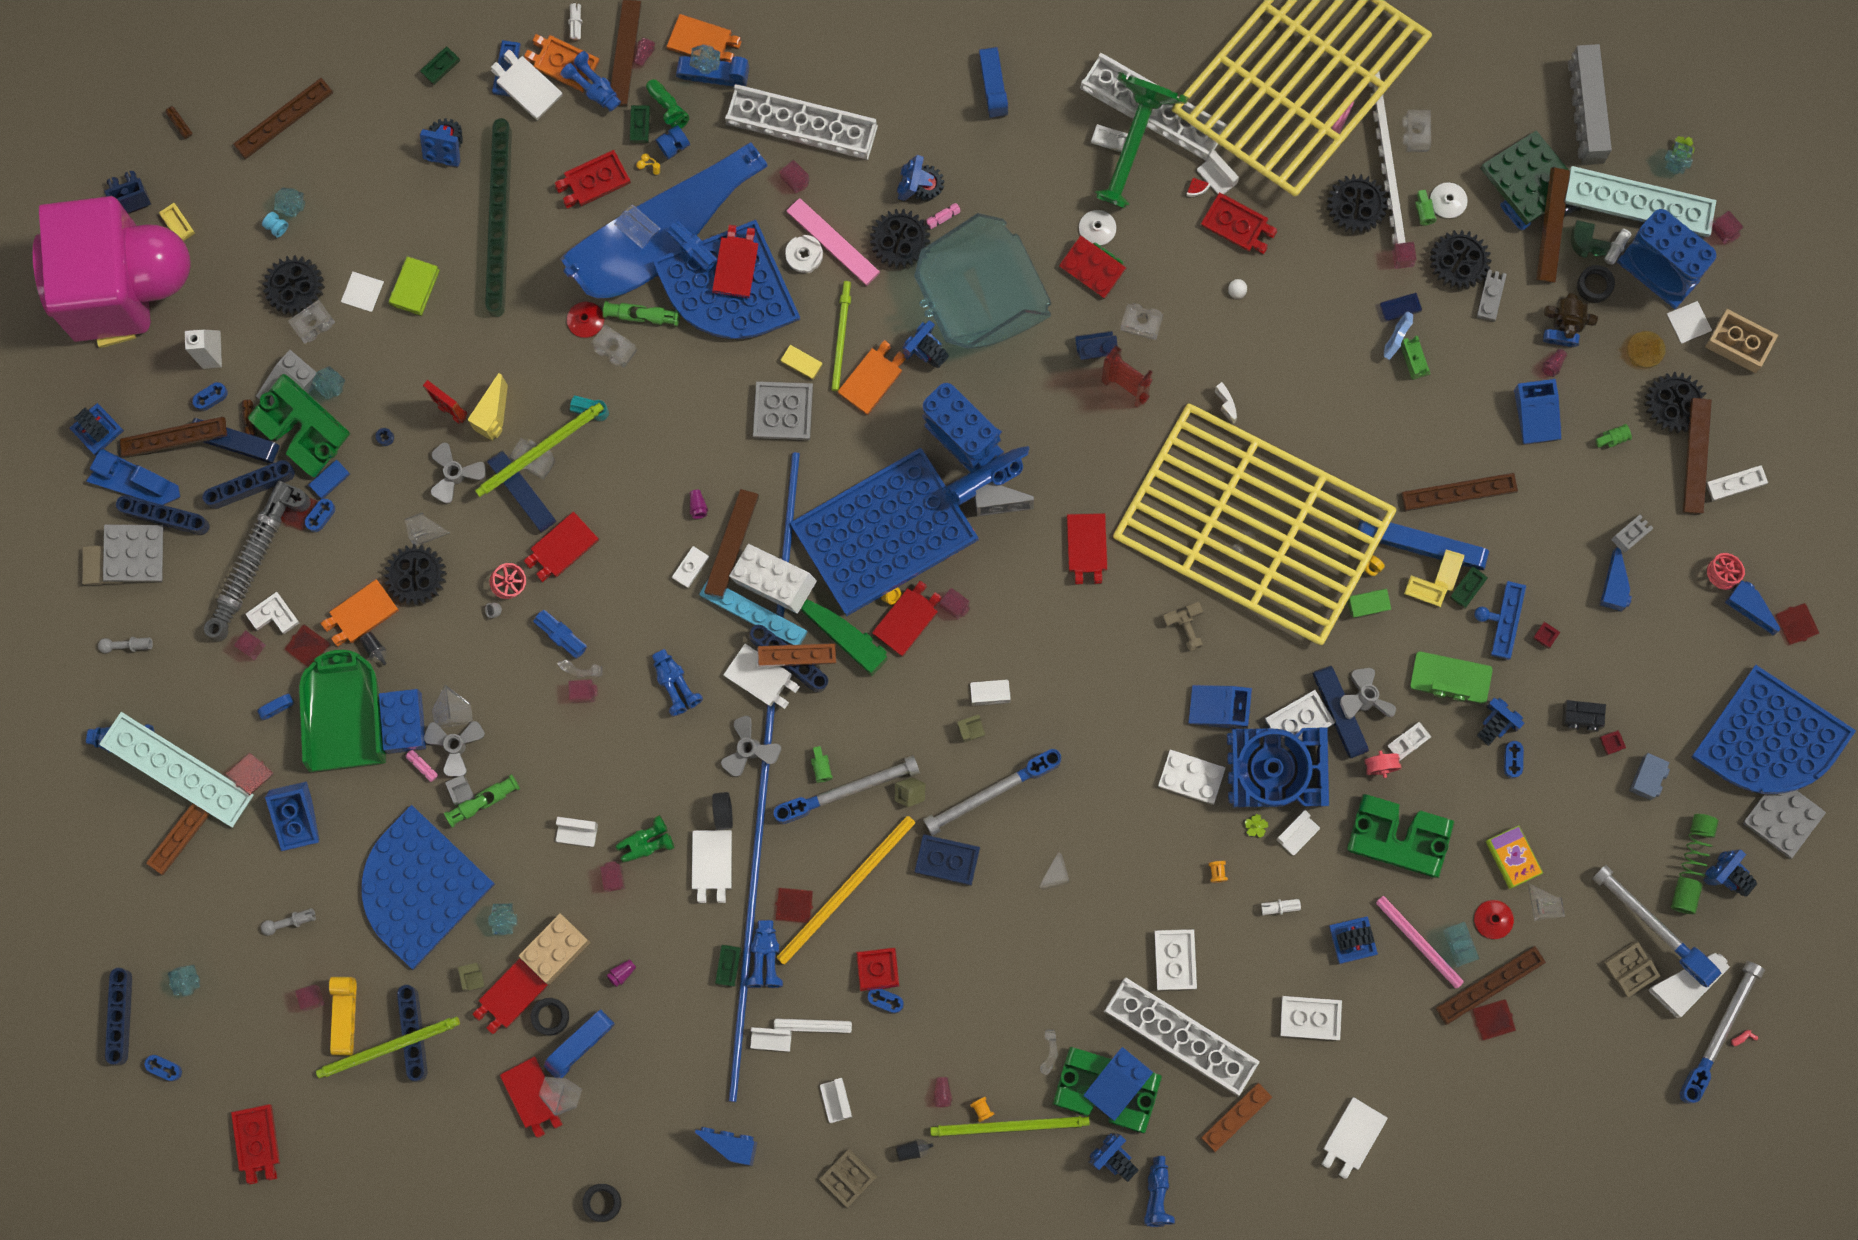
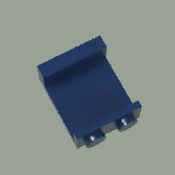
[1075,331,1119,360]

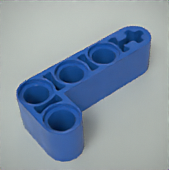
[979,47,1008,118]
[676,56,749,87]
[544,1010,615,1081]

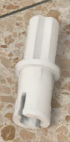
[568,3,583,41]
[1604,229,1632,265]
[1261,899,1301,916]

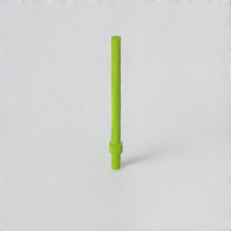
[831,281,851,391]

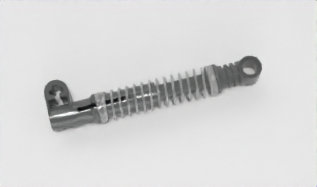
[204,481,311,642]

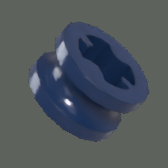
[376,428,394,446]

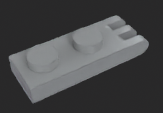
[1476,270,1507,322]
[1611,514,1653,553]

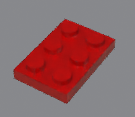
[1059,235,1127,298]

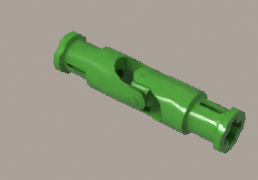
[603,301,680,327]
[444,774,520,828]

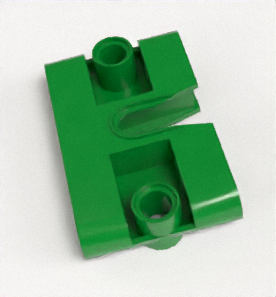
[248,374,350,477]
[1347,794,1455,878]
[1052,1047,1162,1134]

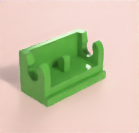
[1401,336,1430,380]
[1348,589,1391,618]

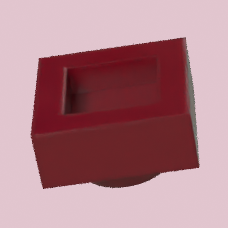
[1533,621,1560,649]
[1599,730,1626,756]

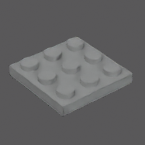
[753,381,813,440]
[103,525,163,582]
[1742,790,1826,859]

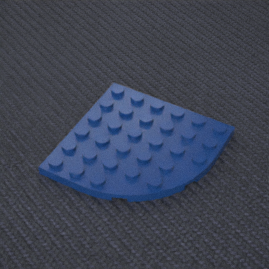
[652,220,800,339]
[1692,665,1856,794]
[362,805,495,970]

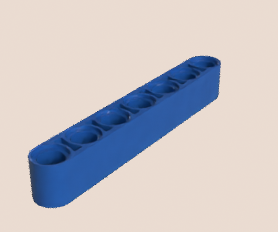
[1357,519,1489,570]

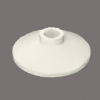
[1430,183,1467,219]
[1079,210,1116,246]

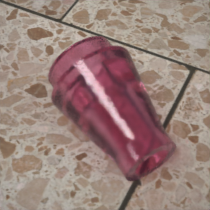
[633,37,656,66]
[1542,349,1567,377]
[933,1077,953,1107]

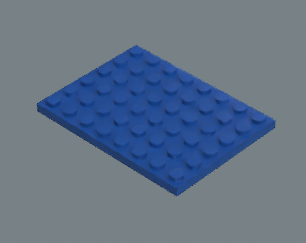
[790,448,979,617]

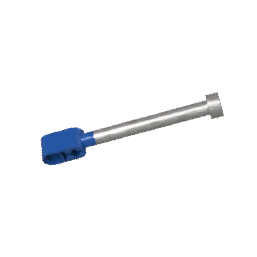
[923,749,1061,836]
[774,755,920,824]
[1593,865,1722,988]
[1680,961,1765,1104]

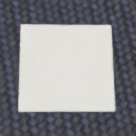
[341,272,384,312]
[1667,301,1712,344]

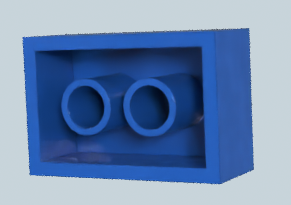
[379,689,426,754]

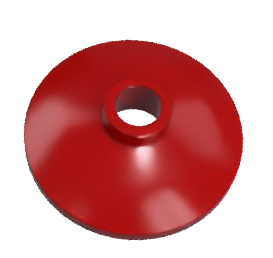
[567,302,604,338]
[1474,900,1514,939]

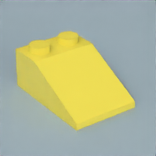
[468,373,508,441]

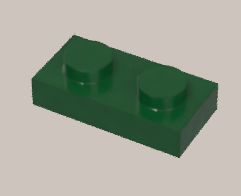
[420,46,460,85]
[630,105,650,143]
[1450,566,1488,609]
[715,945,741,987]

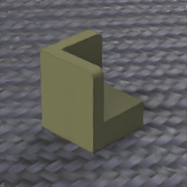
[957,715,985,743]
[895,777,926,807]
[458,963,485,992]

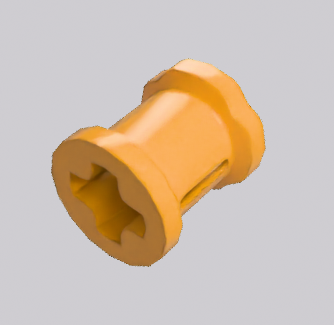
[1208,861,1228,883]
[970,1097,995,1123]

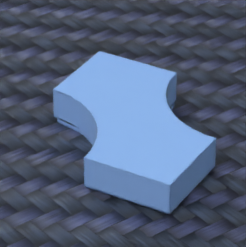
[1384,312,1413,360]

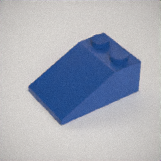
[265,781,319,851]
[1083,1047,1153,1121]

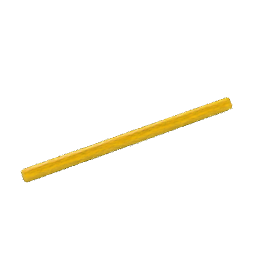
[777,816,915,965]

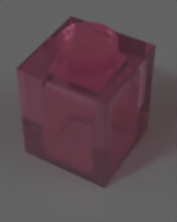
[780,160,810,193]
[1712,211,1744,244]
[1392,242,1417,269]
[939,588,970,619]
[234,630,266,660]
[569,679,598,703]
[600,861,626,892]
[295,985,325,1011]

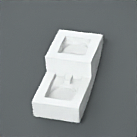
[1215,382,1237,425]
[1387,722,1431,761]

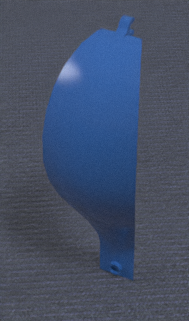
[560,142,768,298]

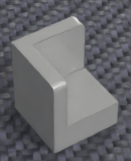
[445,775,474,806]

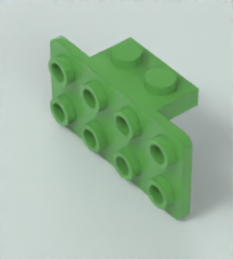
[1410,652,1493,704]

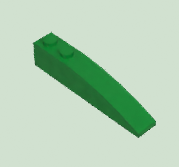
[800,599,888,676]

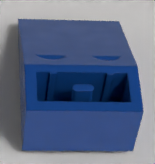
[1514,379,1562,444]
[1188,685,1252,729]
[695,1127,757,1166]

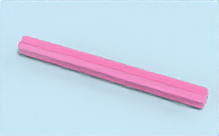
[1376,896,1464,989]

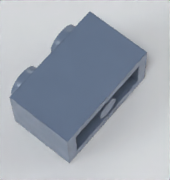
[1629,753,1670,800]

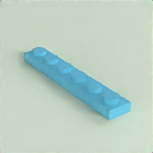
[699,578,808,645]

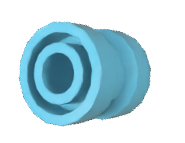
[262,212,288,238]

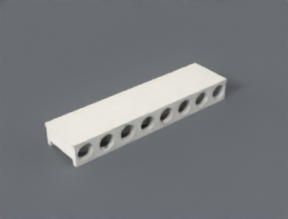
[1080,53,1227,161]
[725,84,878,160]
[1104,978,1260,1097]

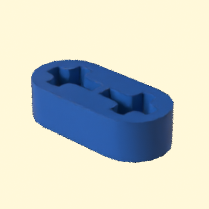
[1500,200,1531,231]
[1543,329,1580,347]
[193,382,228,411]
[305,499,335,532]
[257,694,294,720]
[1504,741,1524,779]
[868,989,904,1013]
[144,1055,182,1081]

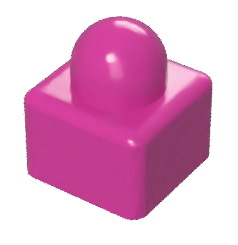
[33,196,191,342]

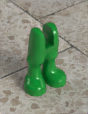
[646,79,689,129]
[615,815,675,863]

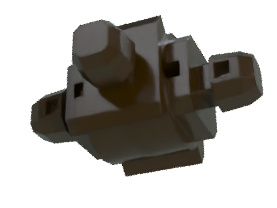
[1544,293,1598,339]

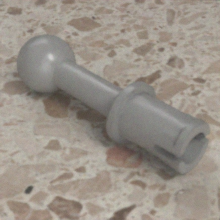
[98,637,153,653]
[261,908,316,936]

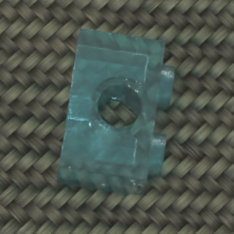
[1443,922,1479,968]

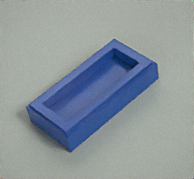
[309,460,350,499]

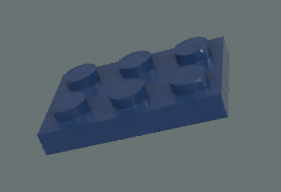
[915,834,980,886]

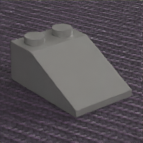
[256,350,322,405]
[974,483,1034,517]

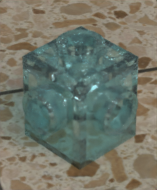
[689,44,721,74]
[1664,141,1693,174]
[274,187,305,217]
[311,366,346,399]
[488,903,518,935]
[168,965,200,997]

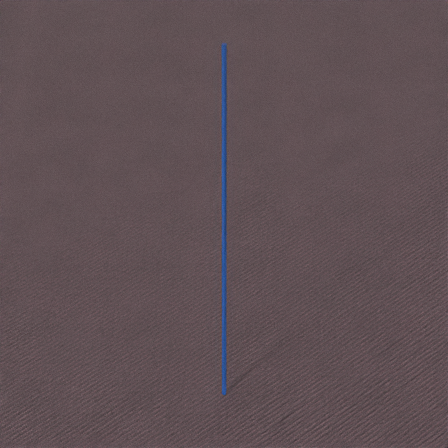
[729,452,800,1102]

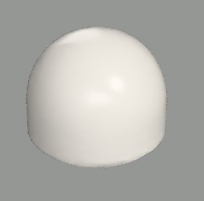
[1228,279,1247,299]

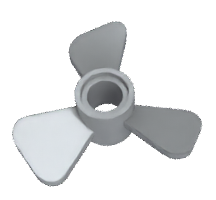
[431,443,486,504]
[1340,668,1396,719]
[721,716,782,777]
[424,721,485,777]

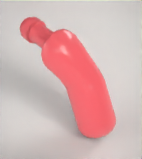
[1731,1030,1758,1046]

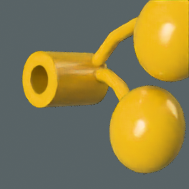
[636,153,660,175]

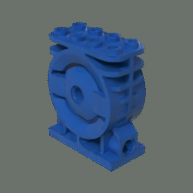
[1617,209,1716,309]
[922,383,1004,473]
[1227,727,1329,807]

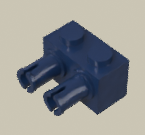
[105,171,151,213]

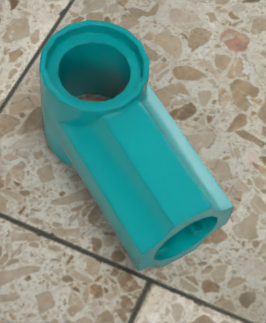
[570,395,609,421]

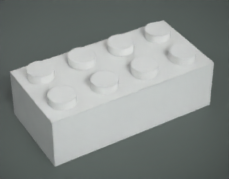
[729,544,817,614]

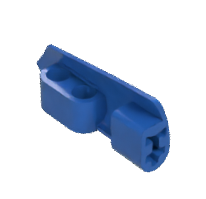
[943,446,1030,505]
[86,449,180,505]

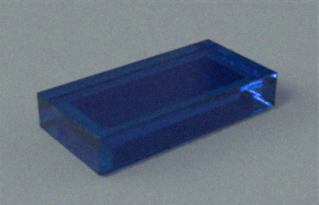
[1380,293,1422,322]

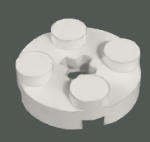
[786,235,823,274]

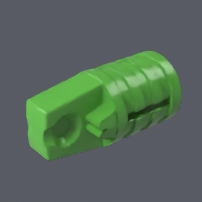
[1415,190,1437,226]
[1595,424,1632,448]
[811,746,833,783]

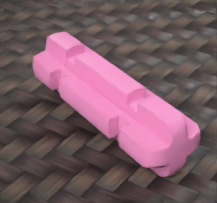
[1331,98,1354,133]
[926,203,960,229]
[406,750,438,782]

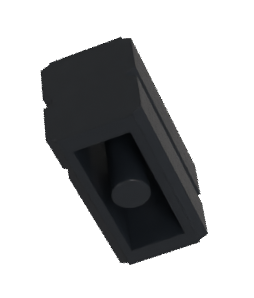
[1562,700,1606,732]

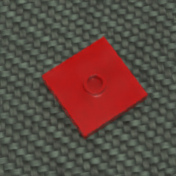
[856,948,900,991]

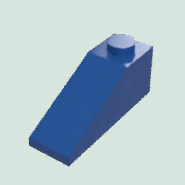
[1600,547,1632,611]
[1725,581,1781,636]

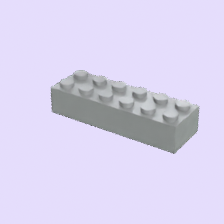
[1568,44,1612,165]

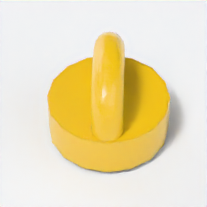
[1365,555,1385,576]
[881,587,901,605]

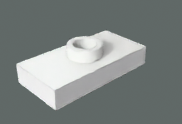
[1091,124,1128,152]
[672,546,709,588]

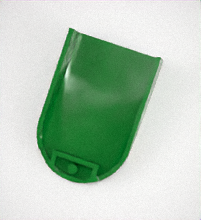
[299,650,386,773]

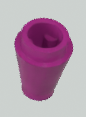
[690,489,708,519]
[606,959,636,987]

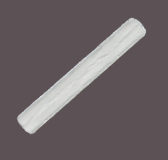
[774,1019,852,1033]

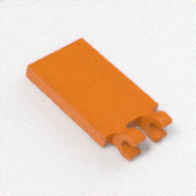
[667,14,742,62]
[524,34,600,92]
[838,340,906,415]
[320,579,399,647]

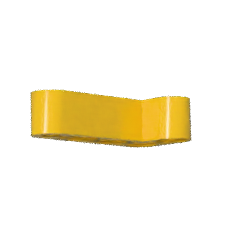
[329,977,357,1056]

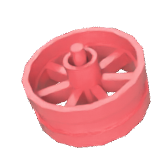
[1707,553,1745,590]
[489,563,526,599]
[1364,751,1401,778]

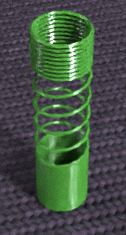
[1671,814,1719,914]

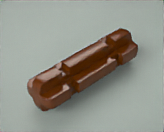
[165,106,192,139]
[242,399,256,436]

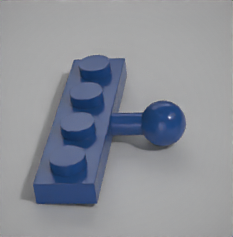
[1474,581,1526,660]

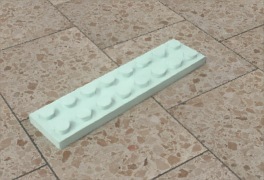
[1565,166,1716,237]
[99,712,254,828]

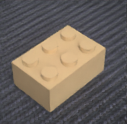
[1705,309,1778,373]
[519,913,591,985]

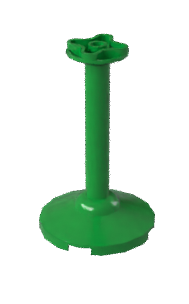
[1095,72,1189,208]

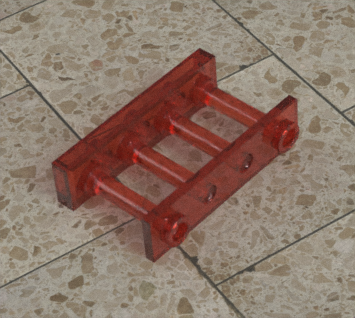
[1101,345,1153,408]

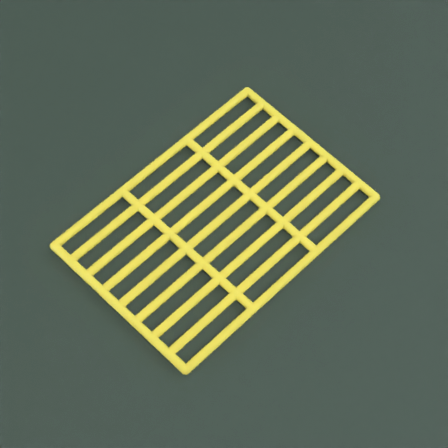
[1171,0,1432,196]
[1113,403,1396,645]

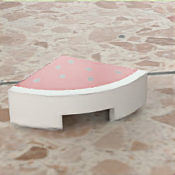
[1186,178,1210,197]

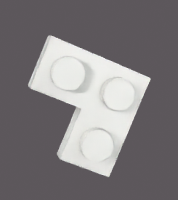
[246,592,300,634]

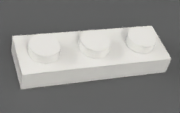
[1706,465,1768,501]

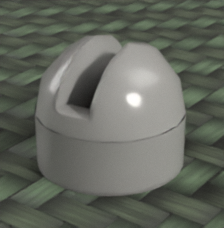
[485,602,502,618]

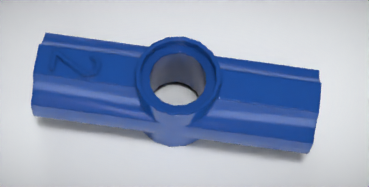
[667,221,717,272]
[533,610,587,659]

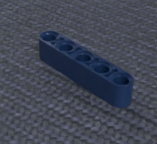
[192,418,280,464]
[487,450,557,533]
[202,460,295,509]
[116,496,210,535]
[749,625,828,692]
[1313,665,1369,759]
[105,968,132,1066]
[397,985,428,1082]

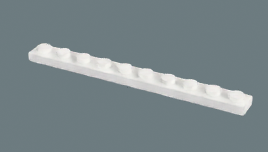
[1368,72,1406,250]

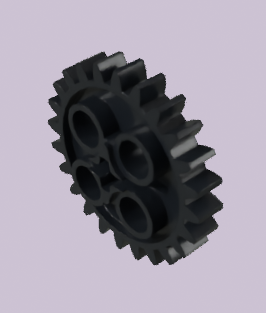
[1326,174,1388,234]
[870,209,930,269]
[1429,230,1492,290]
[263,255,325,316]
[1644,372,1707,434]
[384,544,447,606]

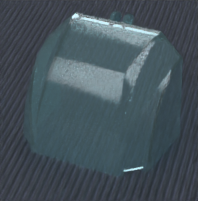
[914,213,1051,349]

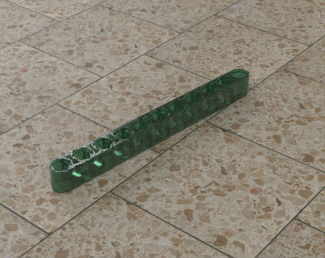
[485,118,512,317]

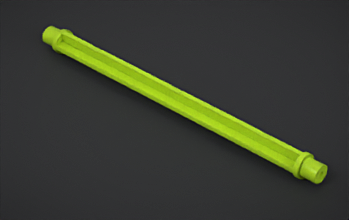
[475,403,604,497]
[316,1017,460,1078]
[931,1116,1090,1137]

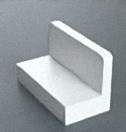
[1197,150,1239,194]
[970,680,1011,706]
[1277,810,1320,856]
[556,817,598,847]
[750,1027,792,1052]
[820,1078,852,1123]

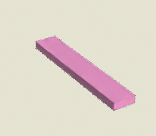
[787,198,880,286]

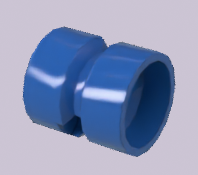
[655,125,690,159]

